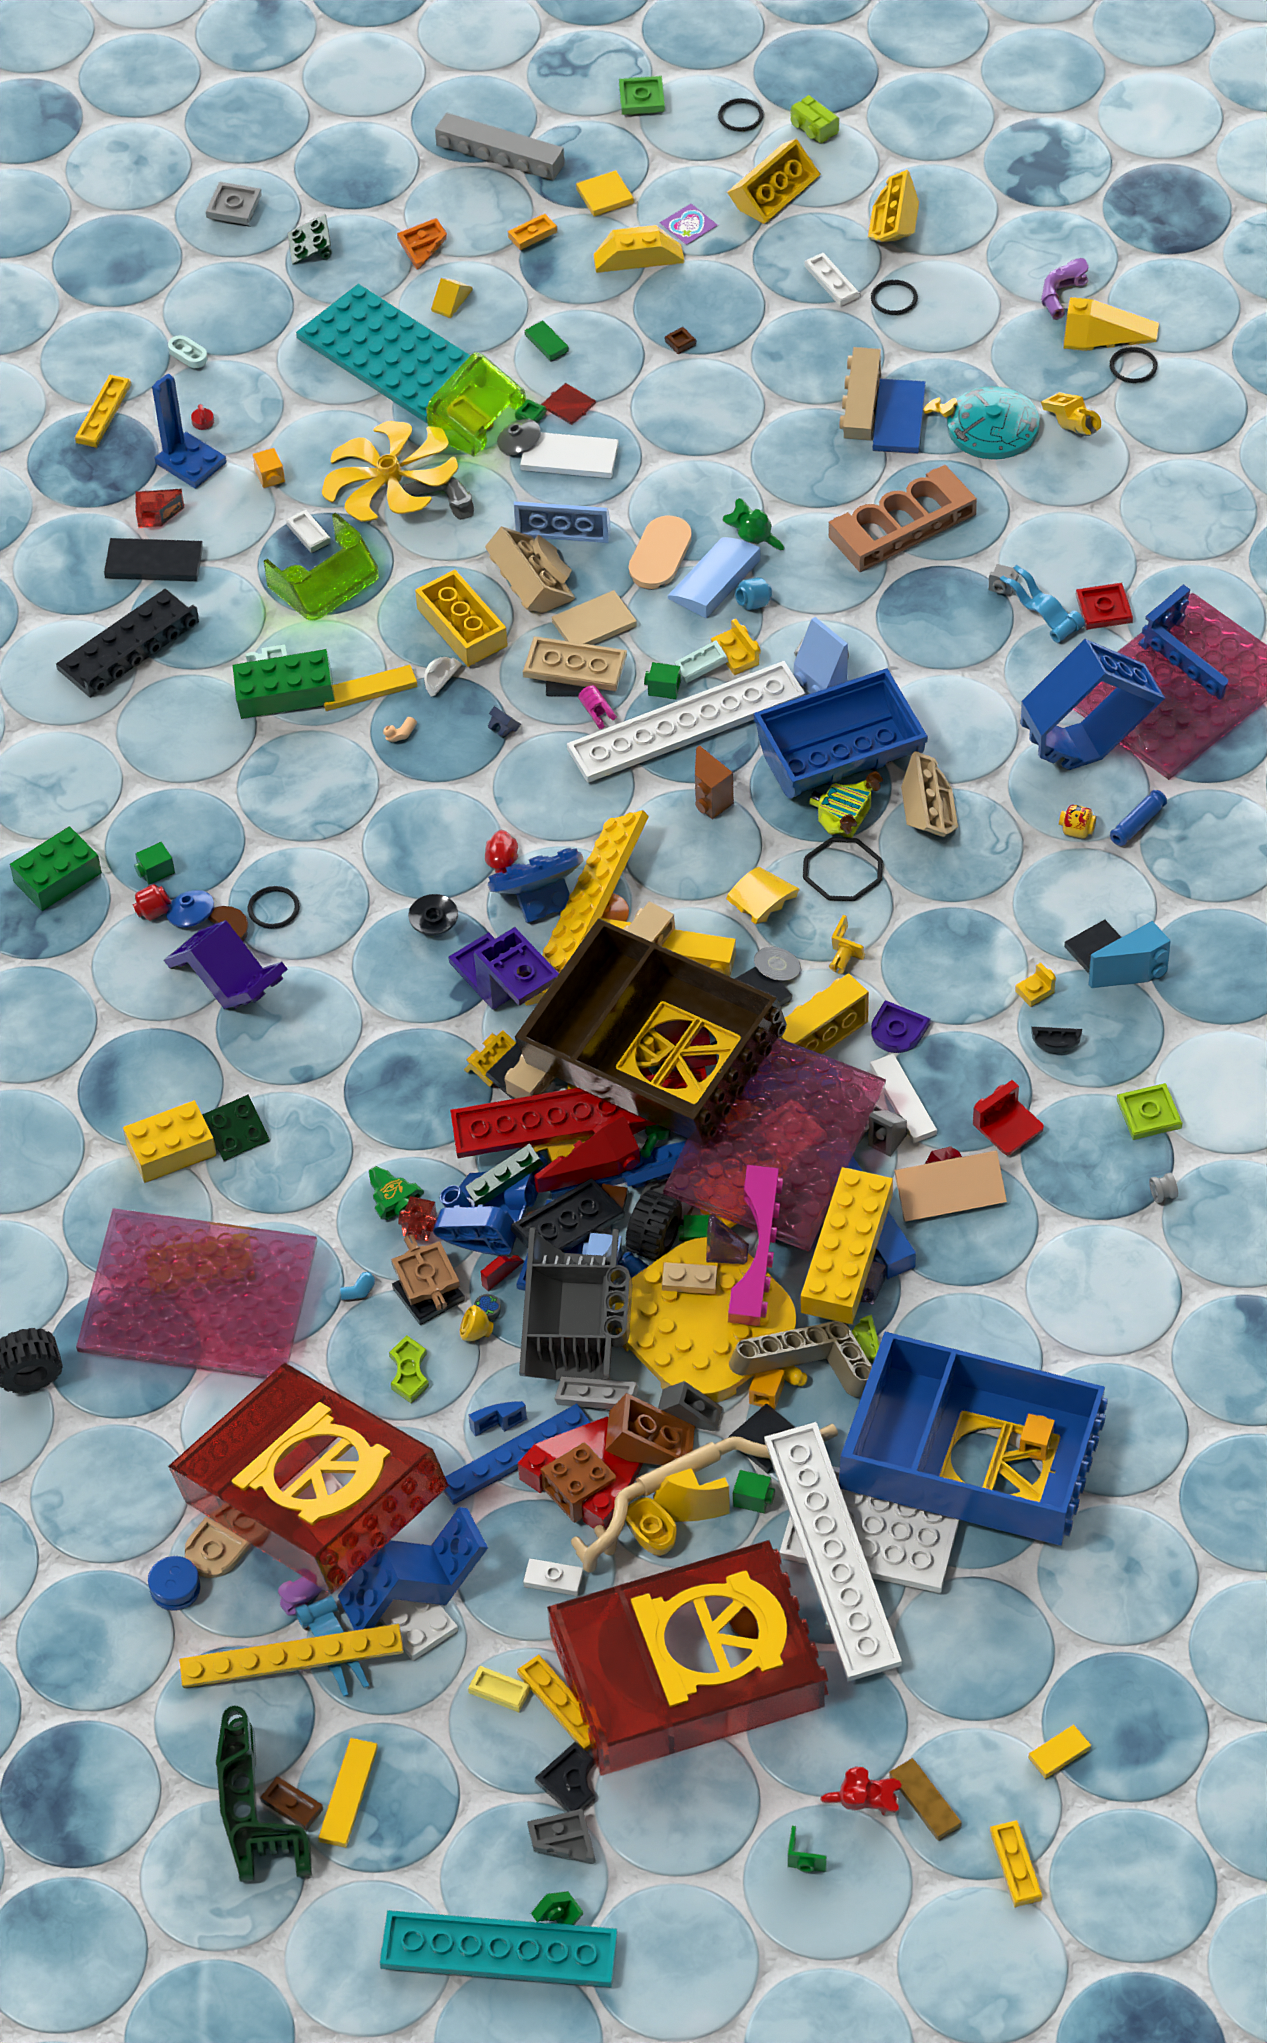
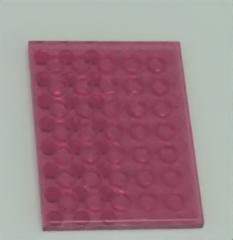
[1073,592,1267,780]
[663,1038,886,1251]
[76,1208,318,1381]

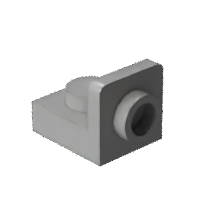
[988,564,1019,596]

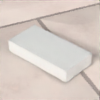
[286,510,331,553]

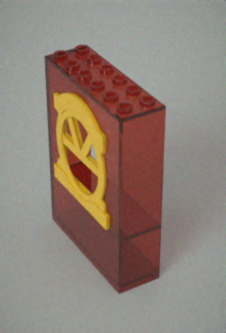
[168,1362,449,1594]
[547,1540,828,1776]

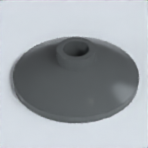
[497,419,541,455]

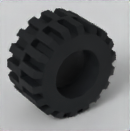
[626,1189,682,1261]
[0,1328,63,1393]

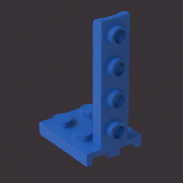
[152,373,227,489]
[1139,584,1228,700]

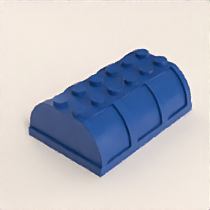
[754,668,928,798]

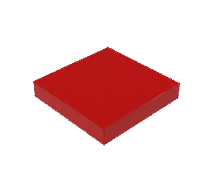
[1076,583,1133,630]

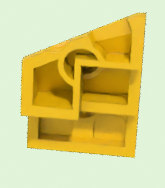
[726,867,799,924]
[653,1468,730,1522]

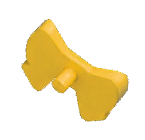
[923,398,958,417]

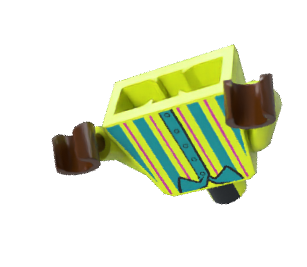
[809,772,883,838]

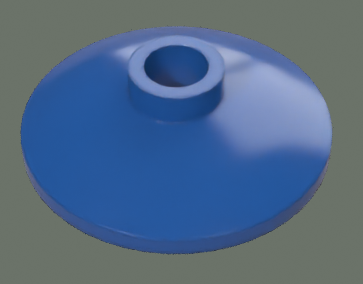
[166,890,214,927]

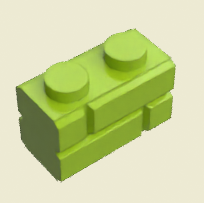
[790,95,839,144]

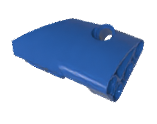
[433,1153,549,1255]

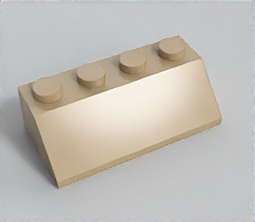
[485,526,575,613]

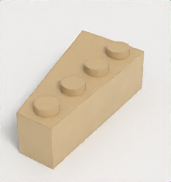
[839,347,881,440]

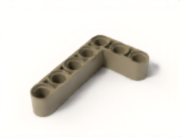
[729,1321,872,1397]

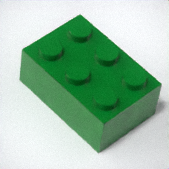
[10,826,102,911]

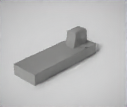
[554,1376,639,1409]

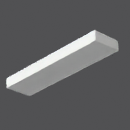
[870,1054,937,1144]

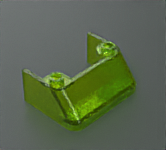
[264,512,379,621]

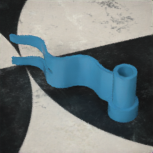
[1000,565,1085,643]
[295,1596,369,1697]

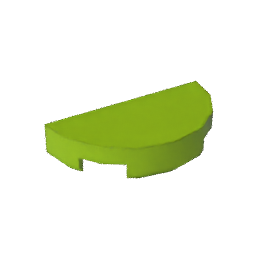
[851,1314,880,1364]

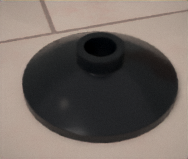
[408,894,458,935]

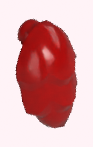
[485,830,518,873]

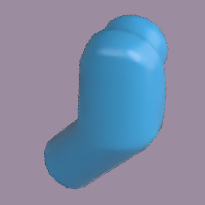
[340,1272,375,1301]

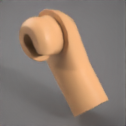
[383,717,417,742]

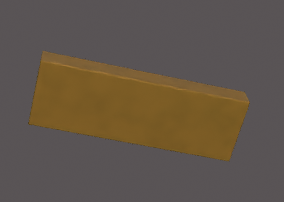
[889,1758,962,1841]

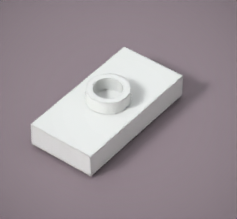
[523,1558,583,1596]

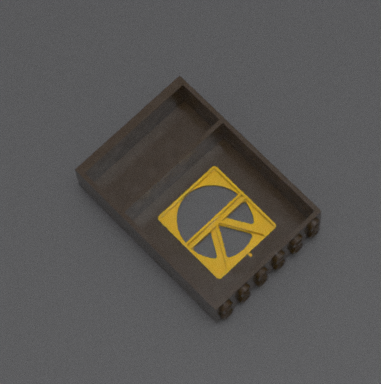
[515,918,787,1146]

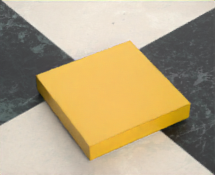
[576,170,634,217]

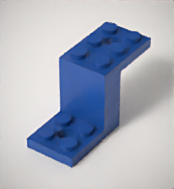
[338,1507,488,1631]

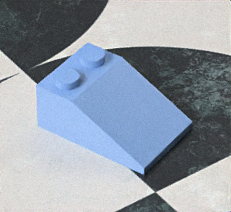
[794,617,848,694]

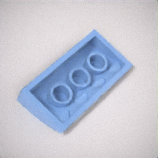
[514,501,611,543]
[668,537,760,618]

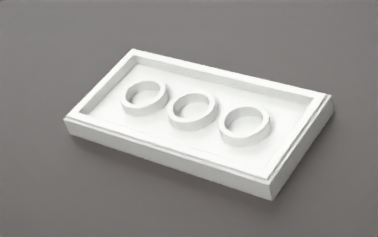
[520,432,619,478]

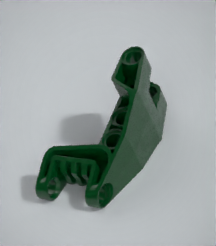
[215,1705,312,1882]

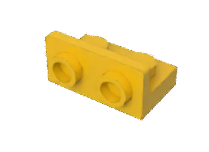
[711,619,761,676]
[464,1030,516,1087]

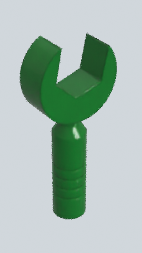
[640,1125,671,1158]

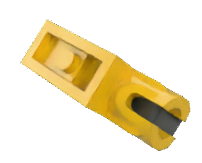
[1041,392,1102,437]

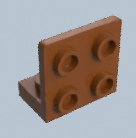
[541,1442,616,1523]

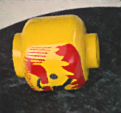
[1059,804,1096,839]

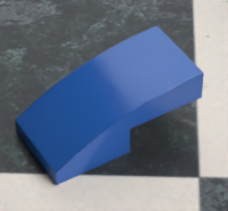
[468,1401,527,1436]

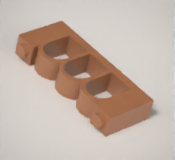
[829,465,977,572]

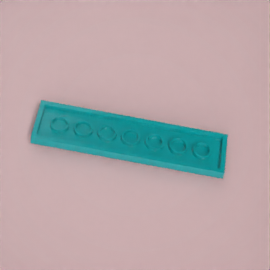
[380,1910,618,1987]

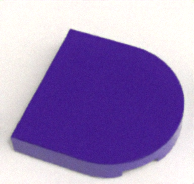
[871,1000,931,1053]

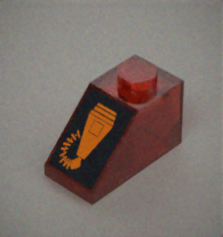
[135,489,184,528]

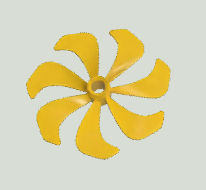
[322,421,458,522]

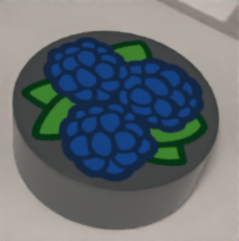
[474,1294,501,1321]

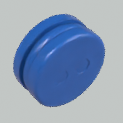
[148,1556,201,1610]

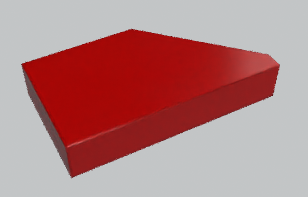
[481,1255,524,1291]

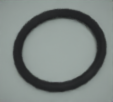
[718,98,764,131]
[870,279,918,315]
[1109,347,1158,383]
[247,886,300,929]

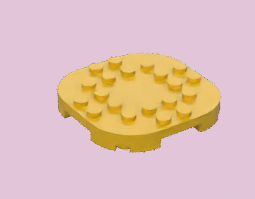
[615,1237,796,1403]

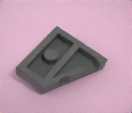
[527,1809,595,1863]

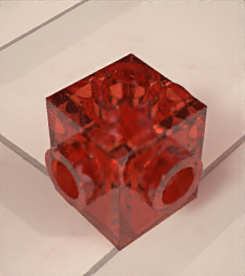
[398,1196,438,1241]

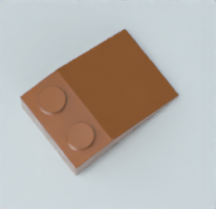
[605,1393,695,1465]

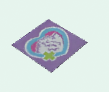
[659,203,718,245]

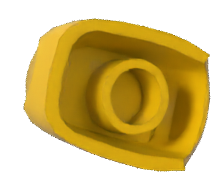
[625,1497,677,1556]

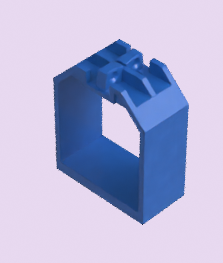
[1020,639,1165,770]

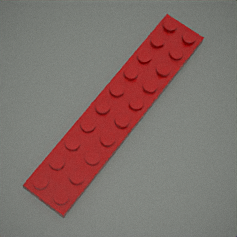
[450,1066,707,1158]

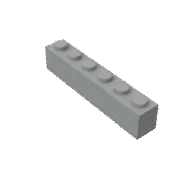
[435,113,565,181]

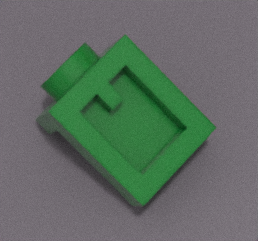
[531,1891,583,1925]

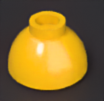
[459,1305,494,1341]

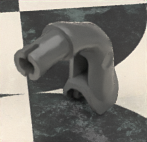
[403,477,474,520]

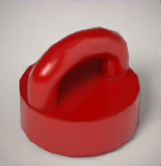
[191,404,214,430]

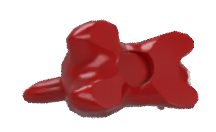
[820,1766,902,1816]

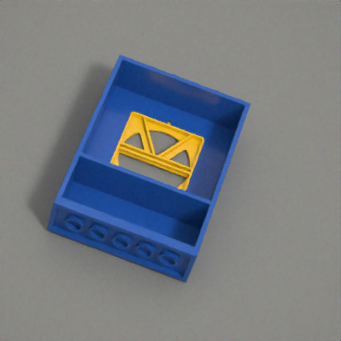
[839,1332,1108,1546]

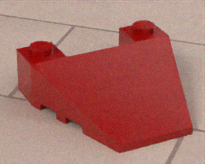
[518,1416,643,1530]

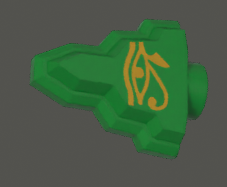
[369,1166,424,1220]

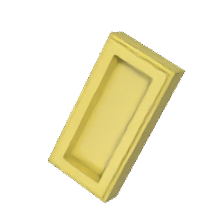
[468,1666,530,1712]

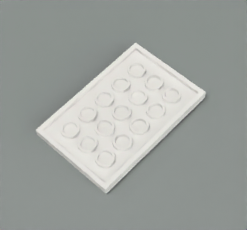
[779,1466,960,1593]

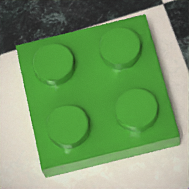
[619,76,665,115]

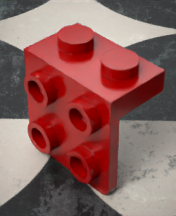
[973,1080,1044,1155]

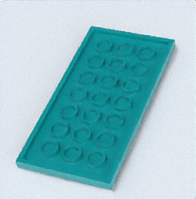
[296,283,489,423]

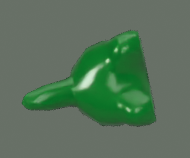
[723,498,784,550]

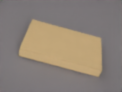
[552,590,637,645]

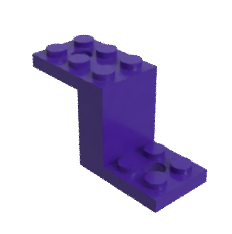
[163,920,288,1009]
[448,927,559,1010]

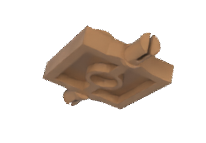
[391,1235,460,1310]

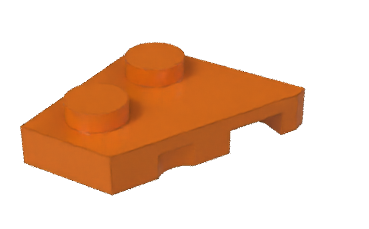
[397,218,447,270]

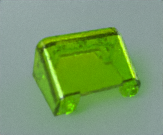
[427,352,526,457]

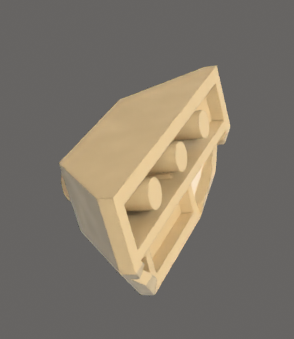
[901,751,958,837]

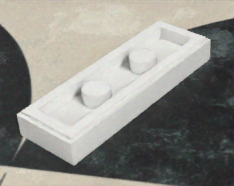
[805,253,859,307]

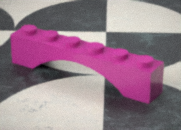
[728,1165,783,1326]

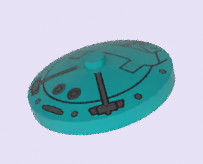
[947,386,1039,460]

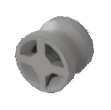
[1149,1173,1178,1203]

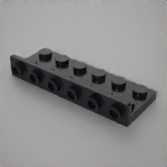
[56,588,199,698]

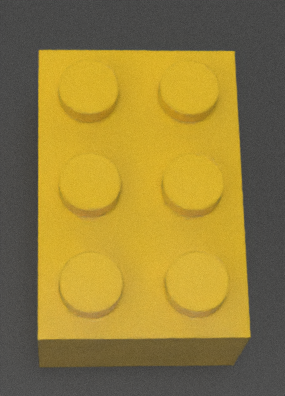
[123,1100,216,1183]

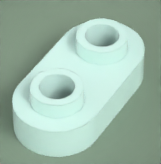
[168,335,208,368]

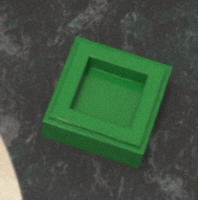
[515,399,547,423]

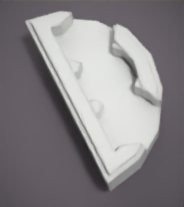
[424,657,462,697]

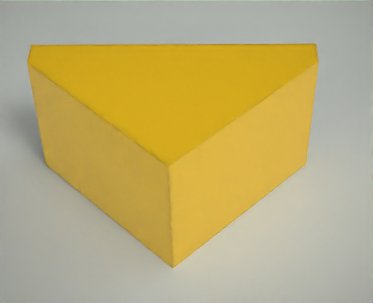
[431,278,473,318]

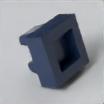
[488,706,521,738]

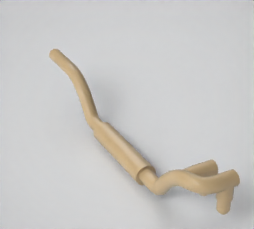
[571,1424,838,1572]

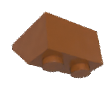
[695,745,734,819]

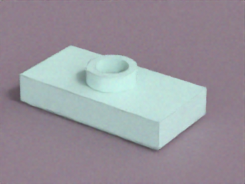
[674,640,728,683]

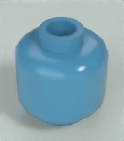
[735,577,772,610]

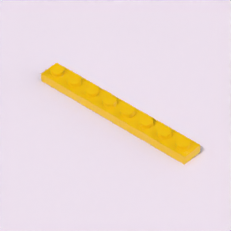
[179,1624,404,1688]

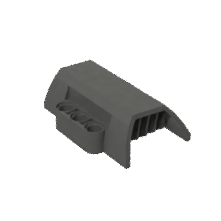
[519,1228,632,1380]

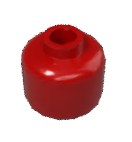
[132,884,171,921]

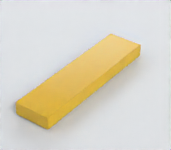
[75,374,131,448]
[324,665,417,711]
[517,1654,607,1751]
[318,1738,378,1848]

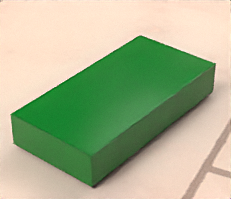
[524,320,569,361]

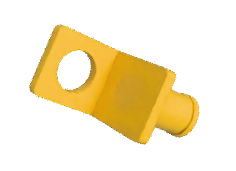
[829,915,865,974]

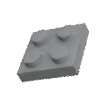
[206,182,262,225]

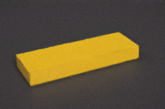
[989,1820,1043,1908]

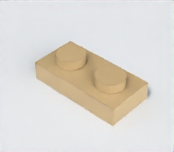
[662,1262,717,1294]

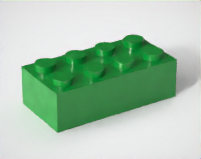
[232,649,335,719]

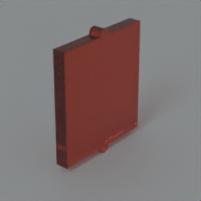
[541,383,596,425]

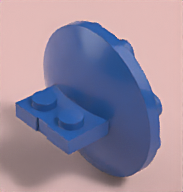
[487,847,584,923]

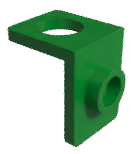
[788,1826,827,1872]

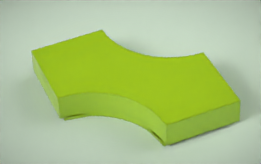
[389,1335,429,1403]

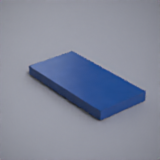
[873,379,925,453]

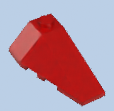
[535,1112,640,1193]

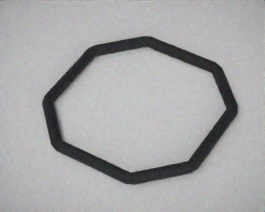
[803,837,883,901]

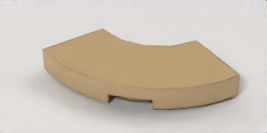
[533,535,572,584]

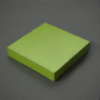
[1116,1083,1183,1140]

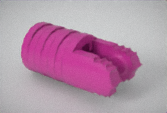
[578,685,617,729]

